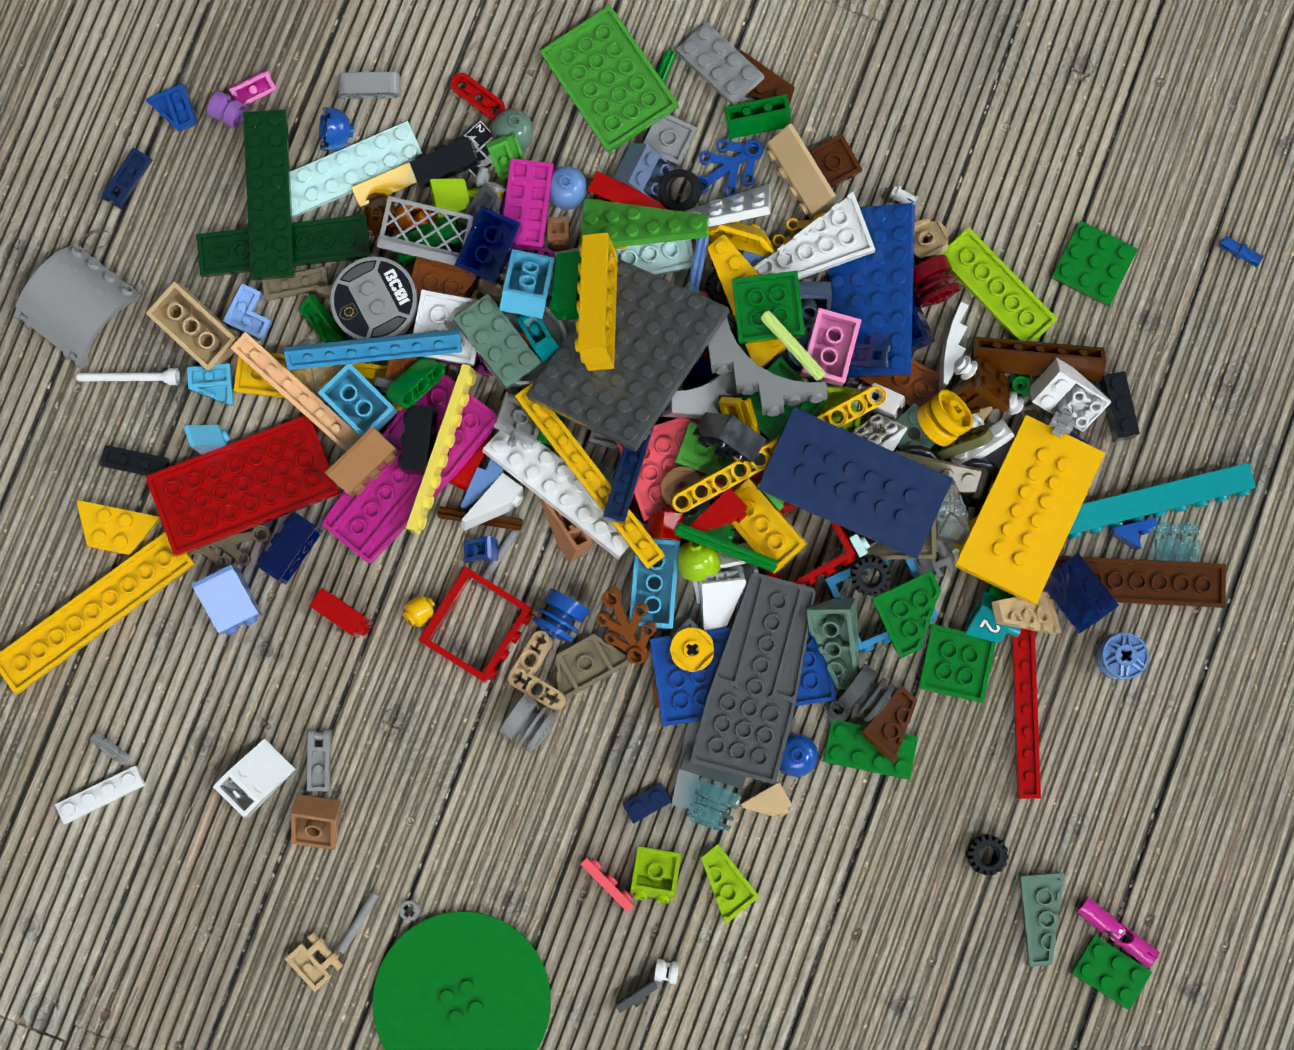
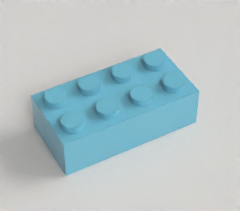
[629,539,680,630]

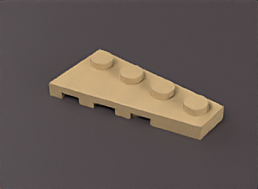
[991,591,1061,635]

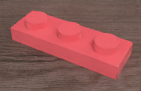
[581,857,634,912]

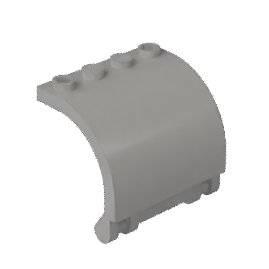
[14,244,140,368]

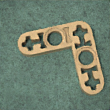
[508,630,566,711]

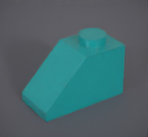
[516,315,559,362]

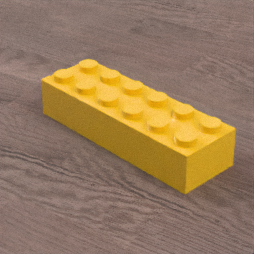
[575,233,618,371]

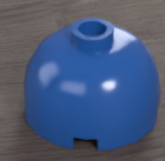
[319,107,354,151]
[779,733,818,777]

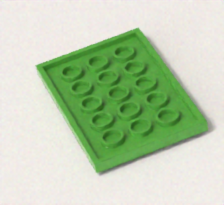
[539,5,679,154]

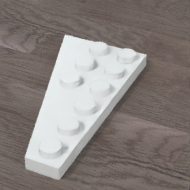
[683,184,771,227]

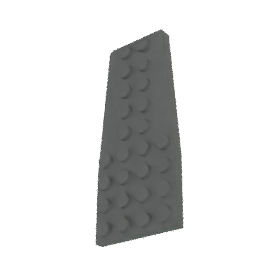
[689,573,815,784]

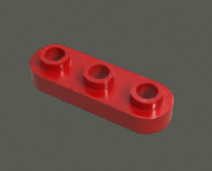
[451,73,506,121]

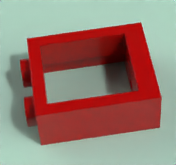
[309,588,371,638]

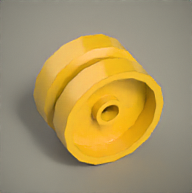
[917,390,973,446]

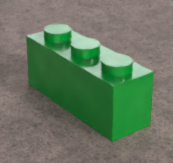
[724,94,792,139]
[396,216,463,266]
[549,251,582,321]

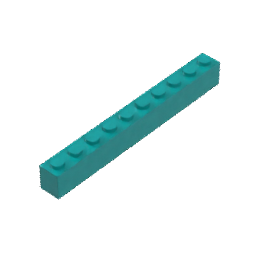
[1068,463,1256,540]

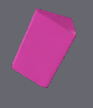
[229,69,277,105]

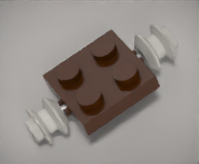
[954,355,1024,415]

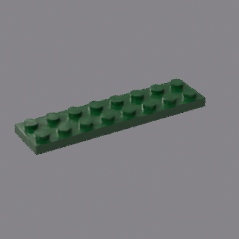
[243,109,295,281]
[196,214,372,278]

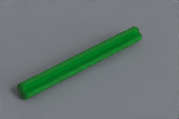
[674,523,778,572]

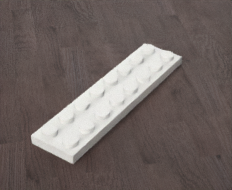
[482,430,645,560]

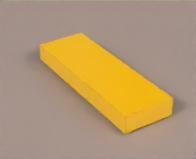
[351,161,417,207]

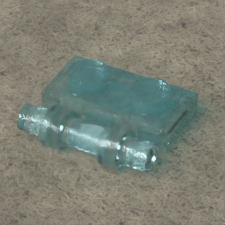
[1154,523,1201,563]

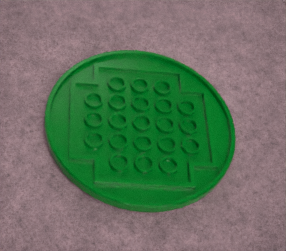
[373,911,551,1050]

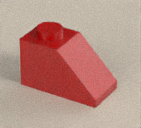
[644,508,683,540]

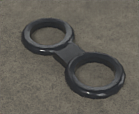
[899,445,1000,507]

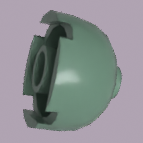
[491,109,533,151]

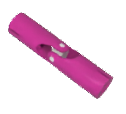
[1076,896,1160,968]

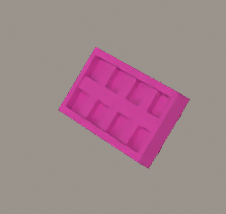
[500,158,554,248]

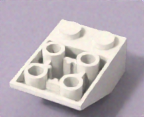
[1029,358,1111,432]
[851,413,907,451]
[213,739,296,818]

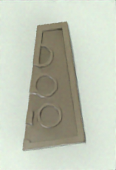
[896,450,982,492]

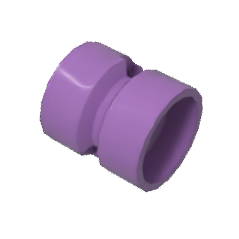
[207,91,247,129]

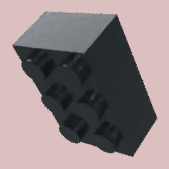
[692,412,767,463]

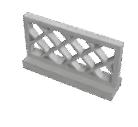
[377,196,474,267]

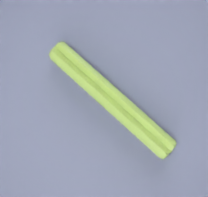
[761,310,825,381]

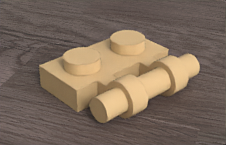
[285,932,343,992]

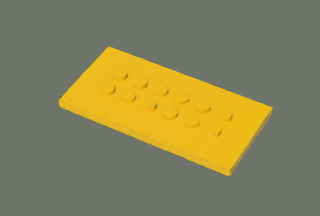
[954,415,1105,606]

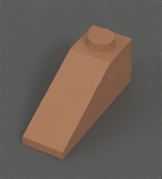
[540,499,594,563]

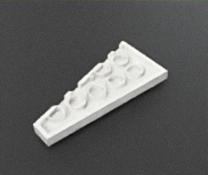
[753,192,875,279]

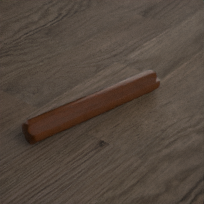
[437,506,523,531]

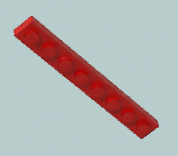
[1012,629,1041,799]

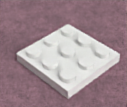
[413,290,478,366]

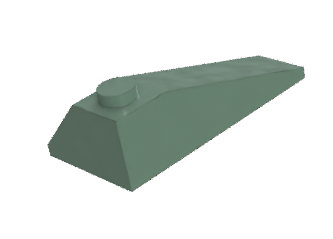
[807,598,860,690]

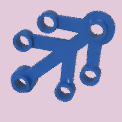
[698,139,763,197]

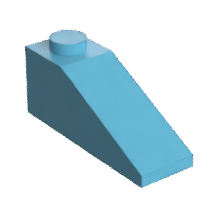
[184,425,230,455]

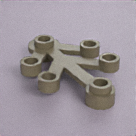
[190,525,271,569]

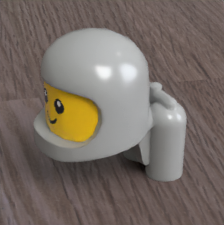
[475,166,507,206]

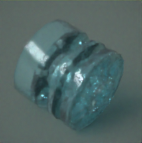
[686,780,742,831]

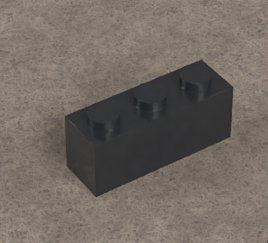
[409,136,481,189]
[1099,371,1140,442]
[398,405,439,475]

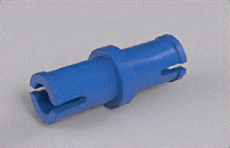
[1219,235,1264,268]

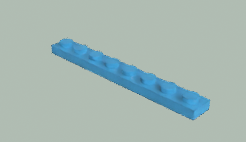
[284,329,462,370]

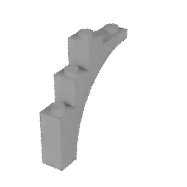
[708,317,827,417]
[662,330,766,419]

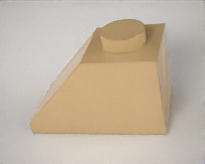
[740,782,793,818]

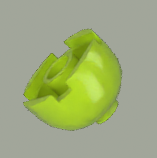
[677,541,721,581]

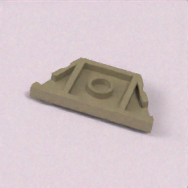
[556,634,632,702]

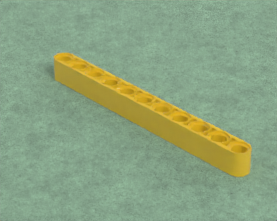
[670,386,886,512]

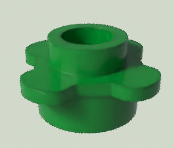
[1009,375,1031,397]

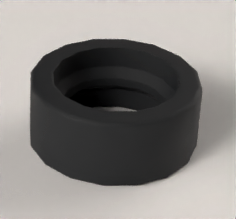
[659,169,702,211]

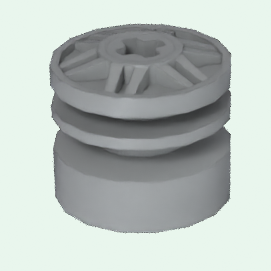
[499,694,557,753]

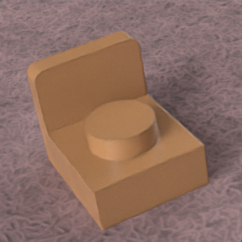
[547,216,570,251]

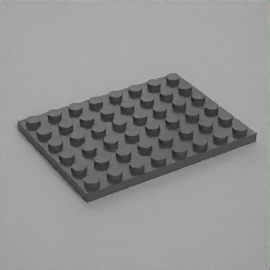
[526,259,730,452]

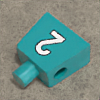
[965,592,1021,643]

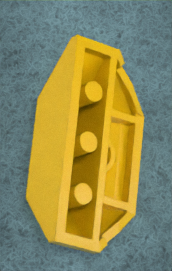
[695,221,776,257]

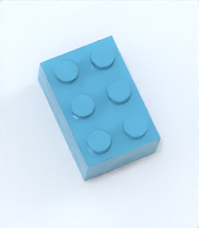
[499,249,555,319]
[318,364,398,437]

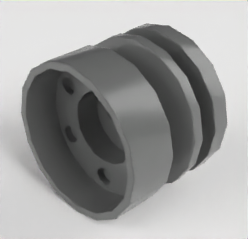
[838,664,896,723]

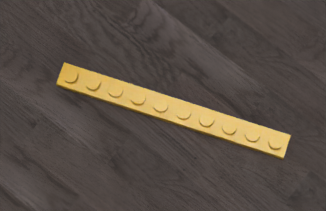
[515,383,665,570]

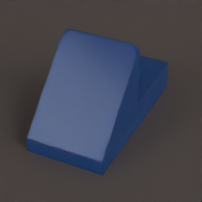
[1109,517,1158,550]
[464,536,498,563]

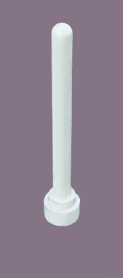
[76,368,180,385]

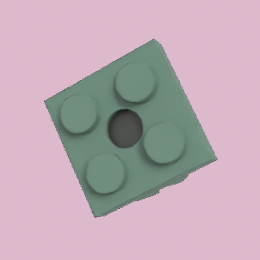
[895,403,936,456]

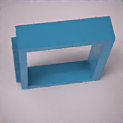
[824,559,938,654]

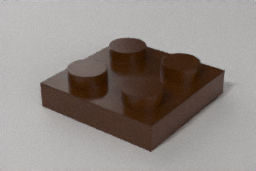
[809,134,863,188]

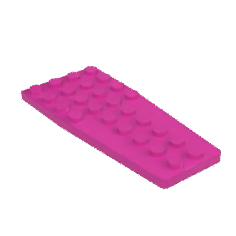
[322,374,497,563]

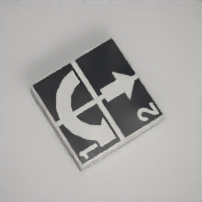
[464,121,494,178]

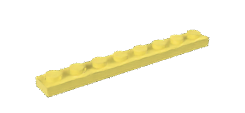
[406,364,476,535]

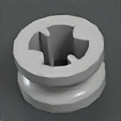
[399,901,420,921]

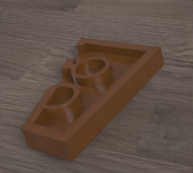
[740,50,795,106]
[860,685,917,764]

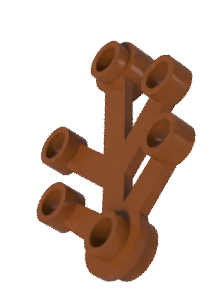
[596,587,657,664]

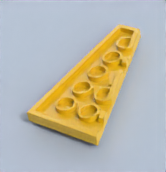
[707,234,807,368]

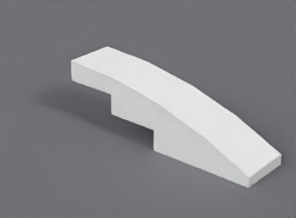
[939,302,969,390]

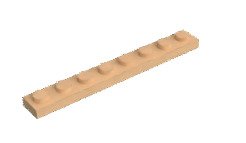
[231,332,361,451]

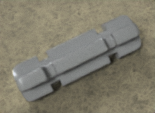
[90,732,130,765]

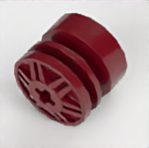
[913,254,961,308]

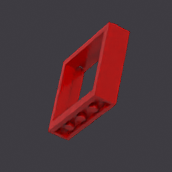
[766,502,858,586]
[418,566,534,683]

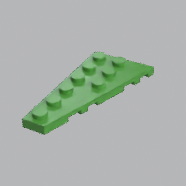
[579,198,709,248]

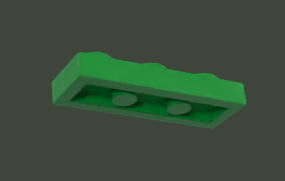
[298,294,349,343]

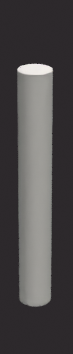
[475,530,518,589]
[337,891,379,954]

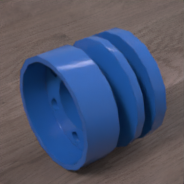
[532,588,590,643]

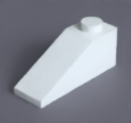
[462,473,524,530]

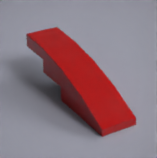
[586,171,672,210]

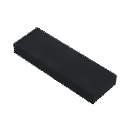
[100,445,170,476]

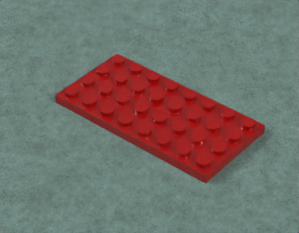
[145,415,340,557]

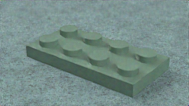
[453,294,541,389]

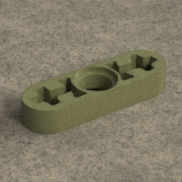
[932,425,993,460]

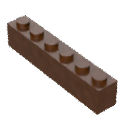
[970,336,1106,381]

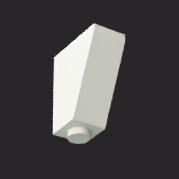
[699,570,746,631]

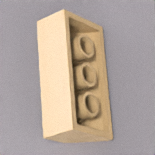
[766,123,836,220]
[146,281,239,371]

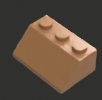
[325,426,400,497]

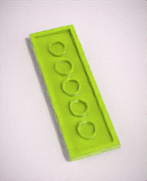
[942,227,1058,342]

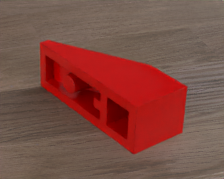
[689,488,748,533]

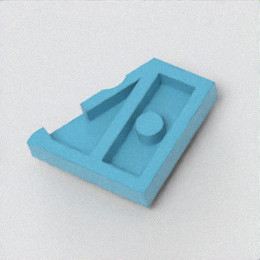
[187,363,234,406]

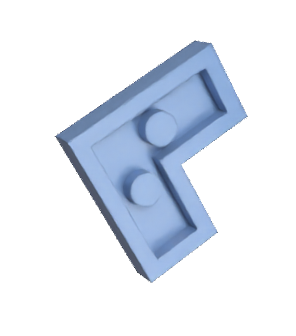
[223,284,272,341]

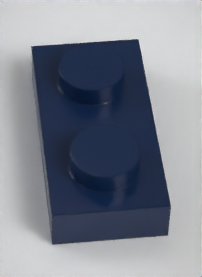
[623,783,672,824]

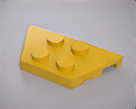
[77,500,160,556]

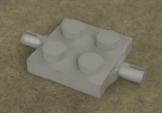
[493,392,539,447]

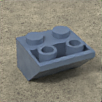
[613,142,674,200]

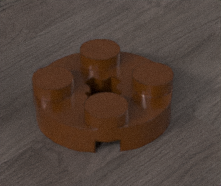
[363,193,398,236]

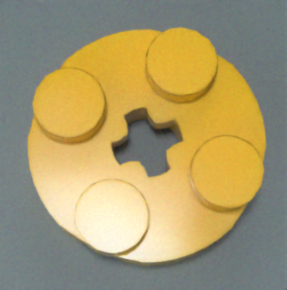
[669,627,714,672]

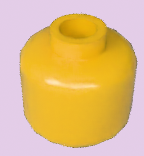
[402,595,436,627]

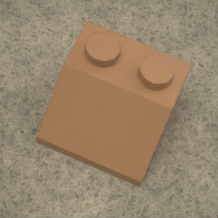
[291,794,341,850]

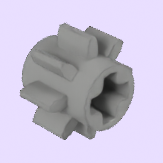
[1048,409,1076,438]

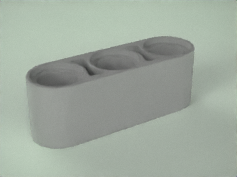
[338,72,400,99]

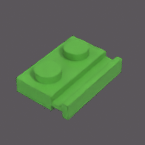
[485,132,525,181]

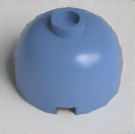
[549,166,588,210]

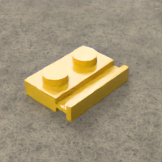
[718,397,760,434]

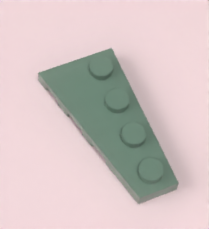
[1019,872,1065,967]

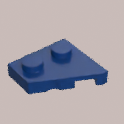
[146,83,199,132]

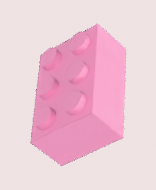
[799,308,861,387]

